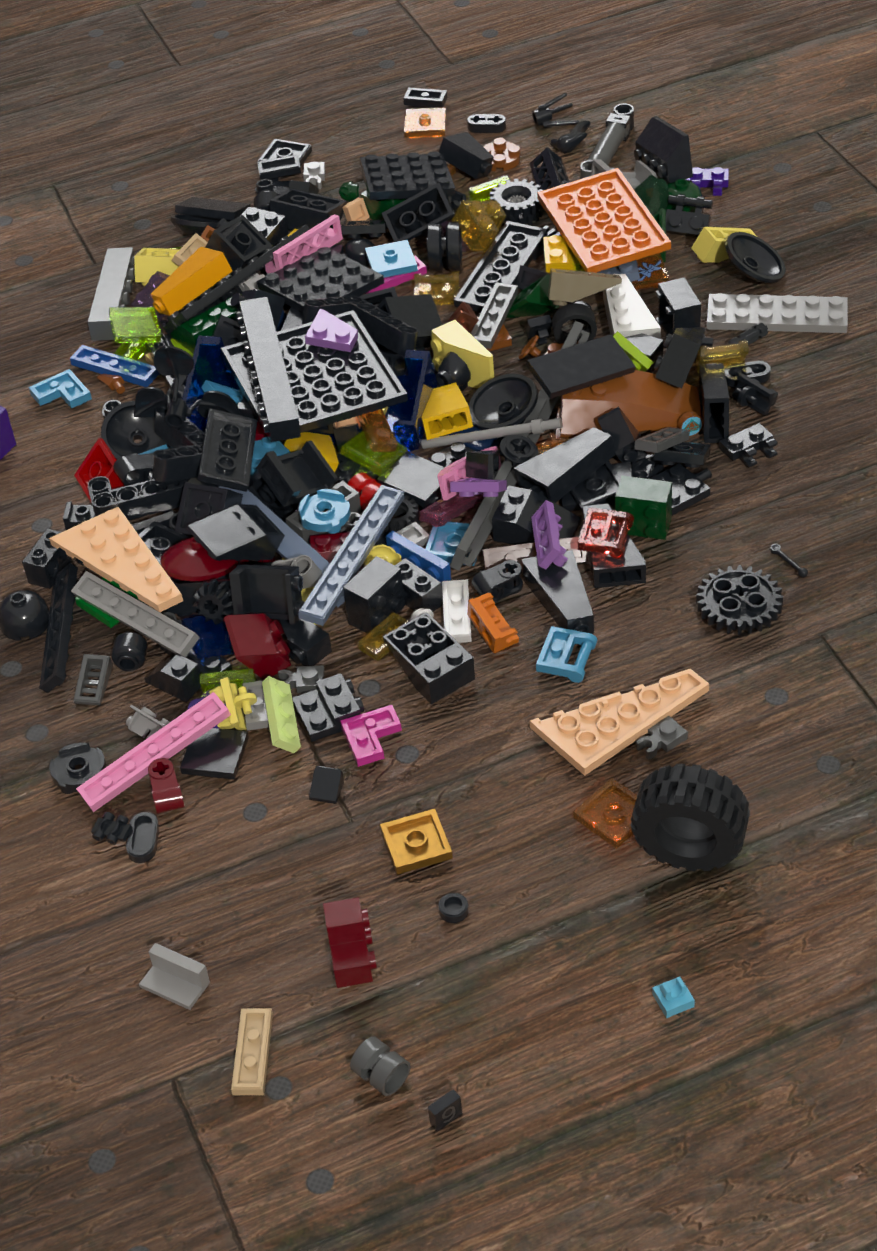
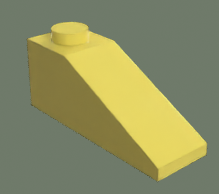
[691,227,757,263]

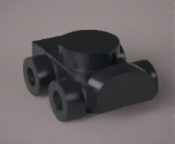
[91,812,133,845]

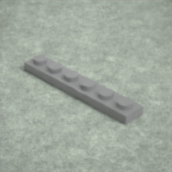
[71,571,200,657]

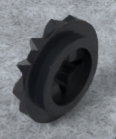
[499,435,539,466]

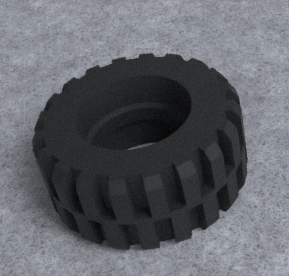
[631,764,750,871]

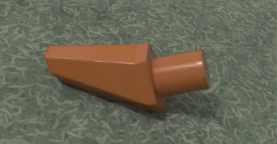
[97,374,125,394]

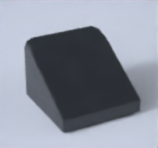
[309,766,344,804]

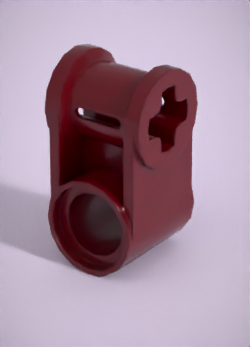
[148,758,185,814]

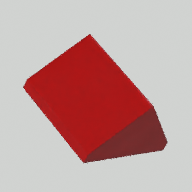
[74,438,125,502]

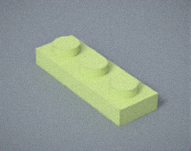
[262,676,301,753]

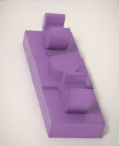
[531,500,568,569]

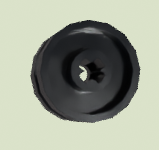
[427,222,462,272]

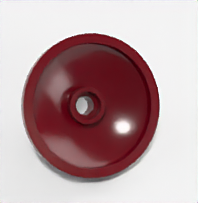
[160,537,238,581]

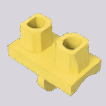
[209,677,257,731]

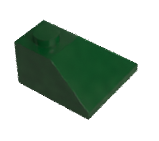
[506,274,560,318]

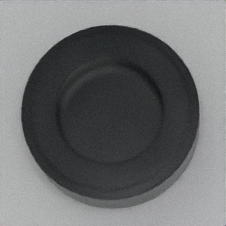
[438,893,469,923]

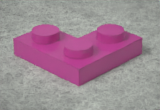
[340,705,402,767]

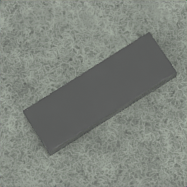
[635,427,690,453]

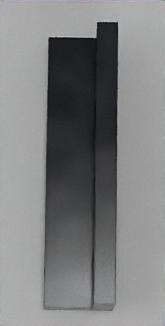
[529,147,569,190]

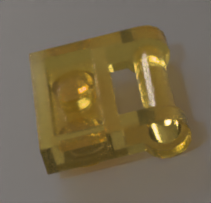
[414,271,460,305]
[695,340,749,373]

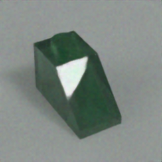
[634,175,669,216]

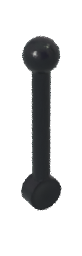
[770,544,808,578]

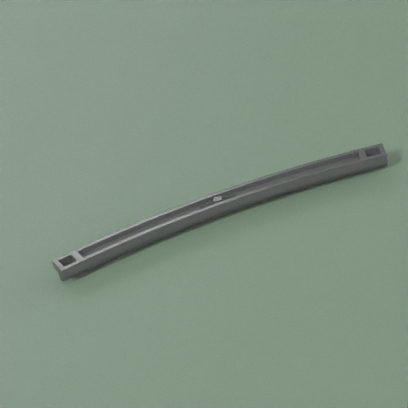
[450,321,589,571]

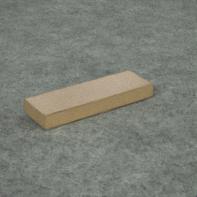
[231,1008,273,1095]

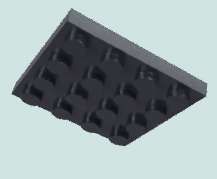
[360,152,455,200]
[257,247,384,313]

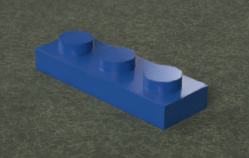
[386,531,451,586]

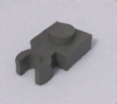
[278,665,325,694]
[637,716,688,759]

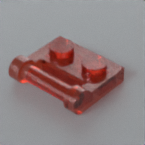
[578,507,634,559]

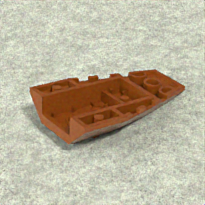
[559,370,702,438]

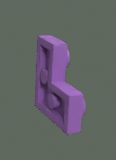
[450,478,507,497]

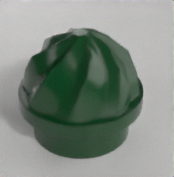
[339,181,359,202]

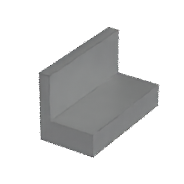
[139,943,210,1010]

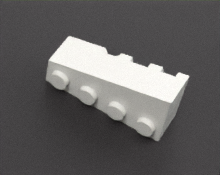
[603,274,661,339]

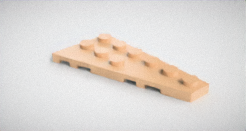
[49,507,183,612]
[530,669,709,776]

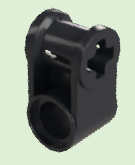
[471,560,523,603]

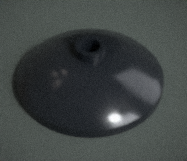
[170,214,232,236]
[725,232,786,283]
[469,374,538,430]
[101,401,171,460]

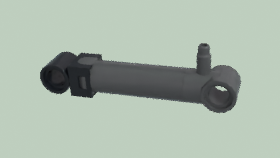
[580,103,634,179]

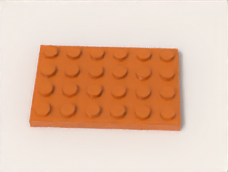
[537,168,671,273]

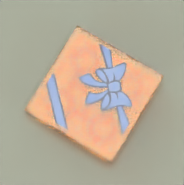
[631,253,669,291]

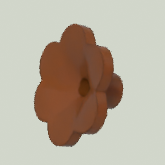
[518,335,541,359]

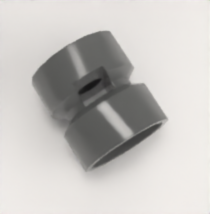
[350,1036,411,1096]

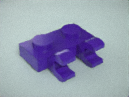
[685,167,729,196]

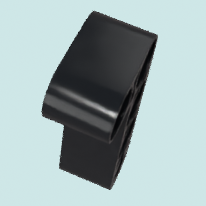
[88,476,188,520]

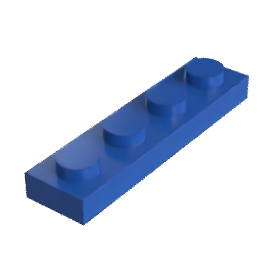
[70,345,160,387]

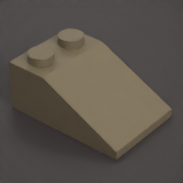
[548,268,622,306]

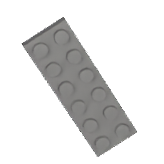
[707,293,848,333]

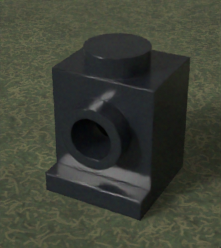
[63,501,96,530]

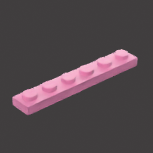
[76,692,231,812]

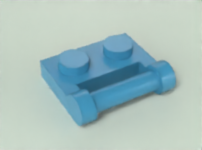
[536,626,598,683]

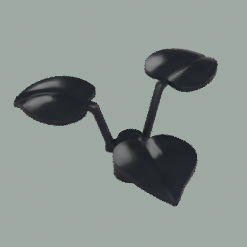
[134,345,240,428]

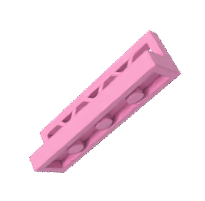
[265,214,343,273]

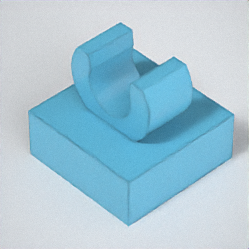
[652,977,695,1018]

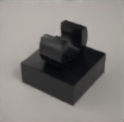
[526,315,552,345]

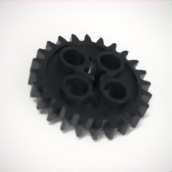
[696,565,783,635]

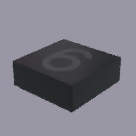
[428,1089,463,1132]

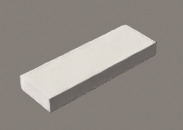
[442,579,472,643]

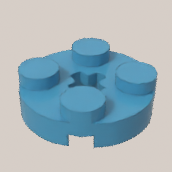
[299,489,350,534]

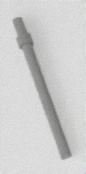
[421,418,563,449]

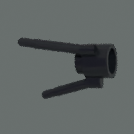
[532,93,579,128]

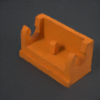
[467,593,519,653]

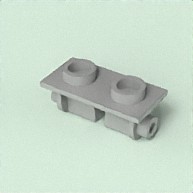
[126,705,170,739]

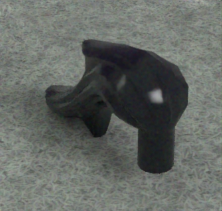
[551,121,591,153]

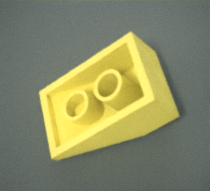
[431,320,494,389]

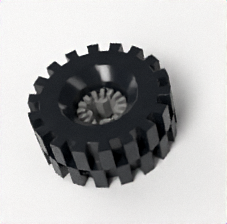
[490,179,544,226]

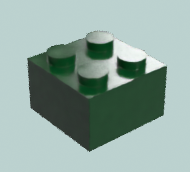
[615,476,672,540]

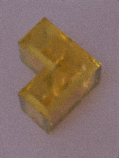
[452,200,507,251]

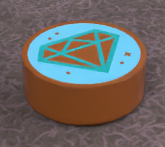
[677,411,703,437]

